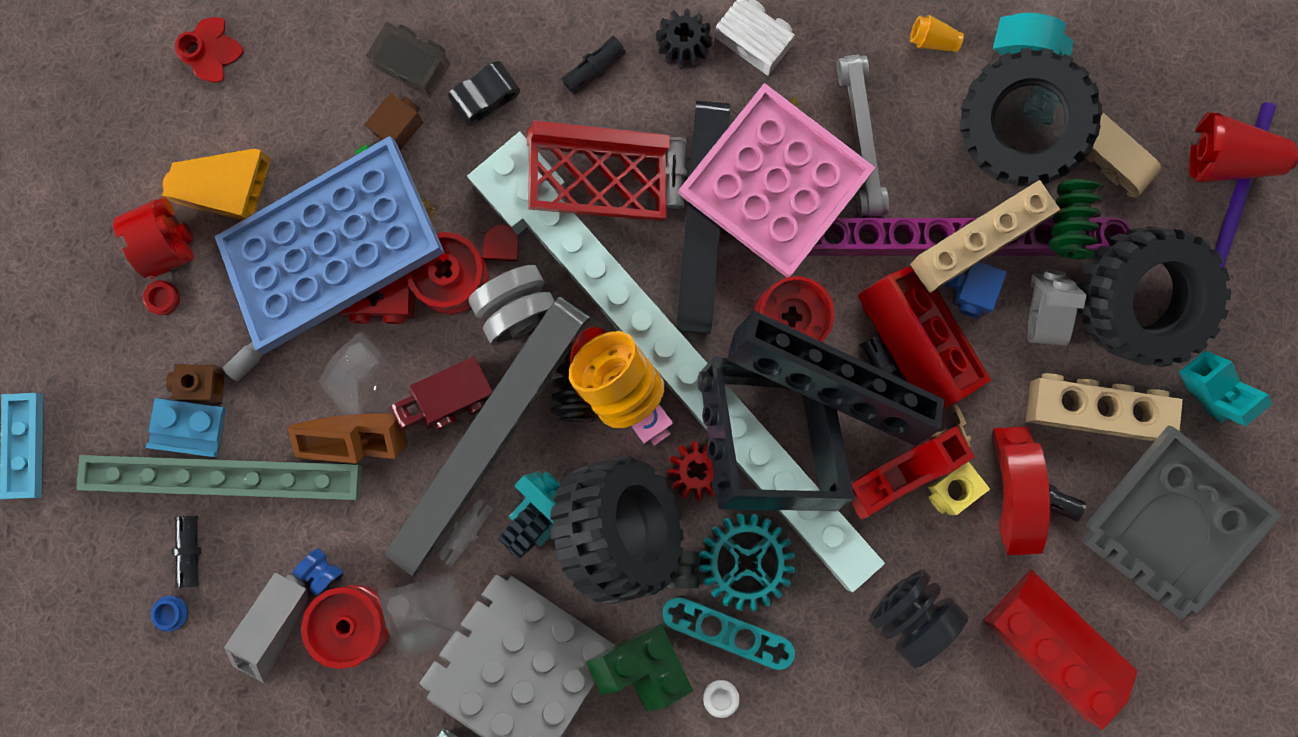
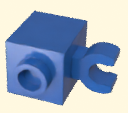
[943,262,1006,318]

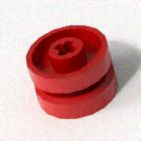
[406,231,490,315]
[301,584,393,669]

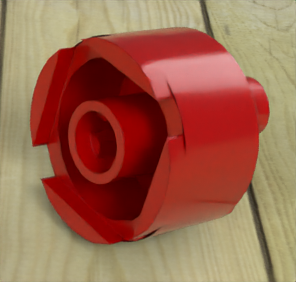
[113,197,194,279]

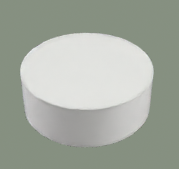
[703,680,739,718]

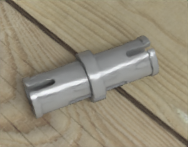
[665,137,689,209]

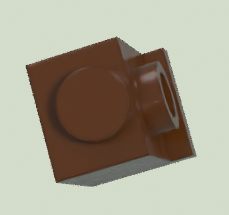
[166,364,225,403]

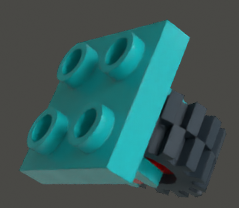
[498,471,560,560]

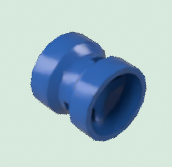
[292,548,344,597]

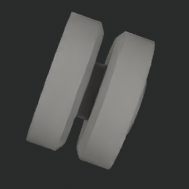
[468,265,555,346]

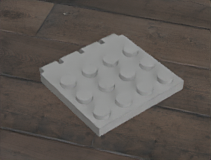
[419,575,614,737]

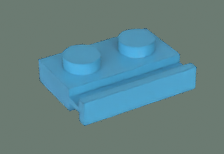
[145,398,226,458]

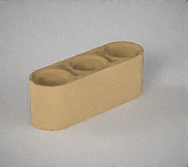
[1086,112,1162,198]

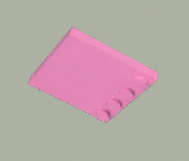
[678,83,876,278]

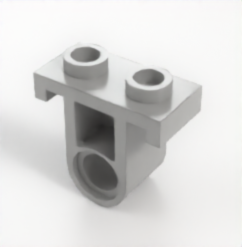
[1027,269,1086,346]

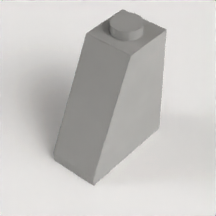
[224,573,308,683]

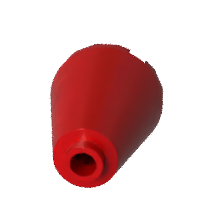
[1188,112,1298,183]

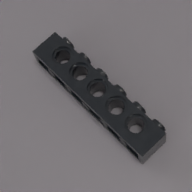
[727,310,945,446]

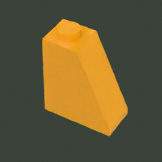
[162,148,271,220]

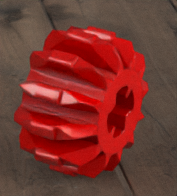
[667,441,715,501]

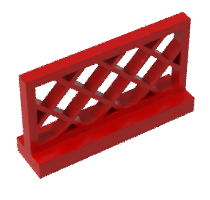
[527,120,670,221]

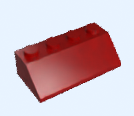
[857,266,991,409]
[983,569,1138,730]

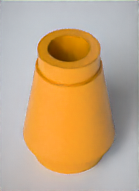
[910,15,964,53]

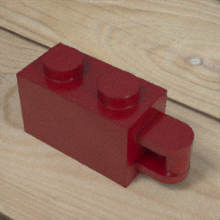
[390,356,493,430]

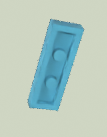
[0,393,43,499]

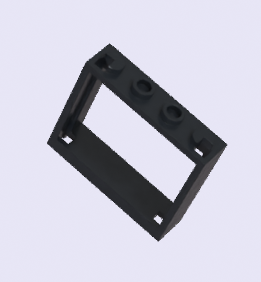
[697,357,854,511]

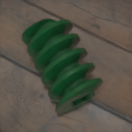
[1049,179,1104,259]

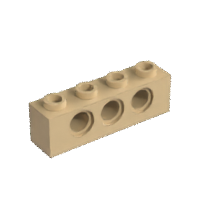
[910,180,1060,293]
[1026,373,1183,442]

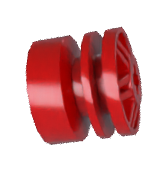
[753,276,835,342]

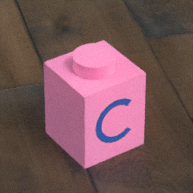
[631,404,673,446]

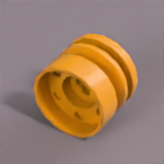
[569,331,664,428]

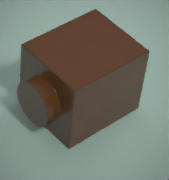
[365,92,423,151]

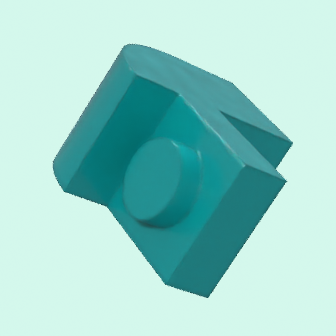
[993,13,1073,56]
[1179,350,1272,427]

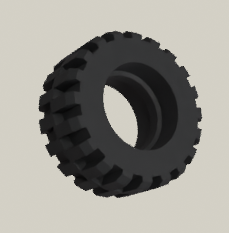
[960,47,1103,187]
[1079,226,1231,367]
[550,455,684,604]

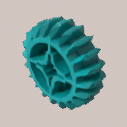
[699,514,795,611]

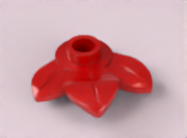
[175,17,244,83]

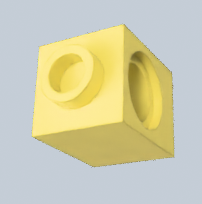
[927,461,990,515]

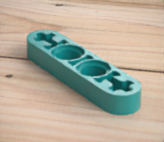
[662,596,795,670]

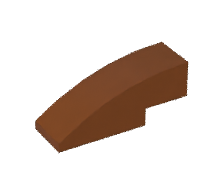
[287,413,408,463]

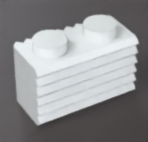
[715,0,795,76]

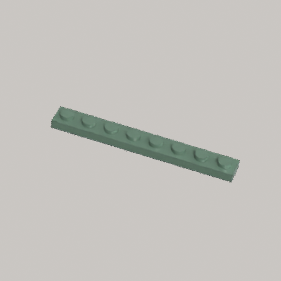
[76,455,362,500]

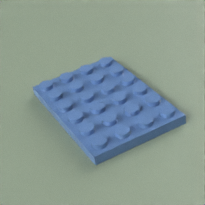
[215,136,445,355]

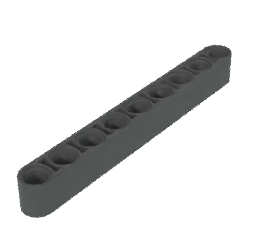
[384,297,590,577]

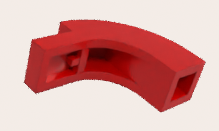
[851,426,975,520]
[992,426,1050,555]

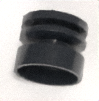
[868,569,968,668]

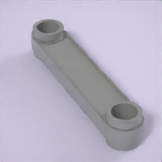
[837,54,889,218]

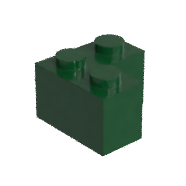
[585,624,693,711]

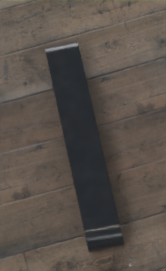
[677,100,730,334]

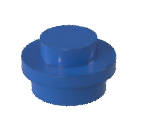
[151,595,188,632]

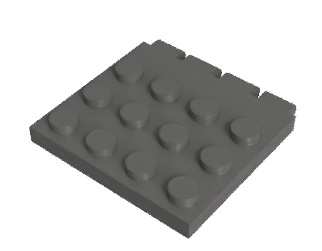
[1082,425,1282,619]

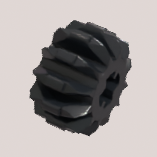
[655,8,713,69]

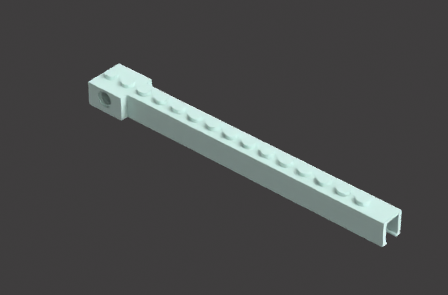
[467,131,885,592]

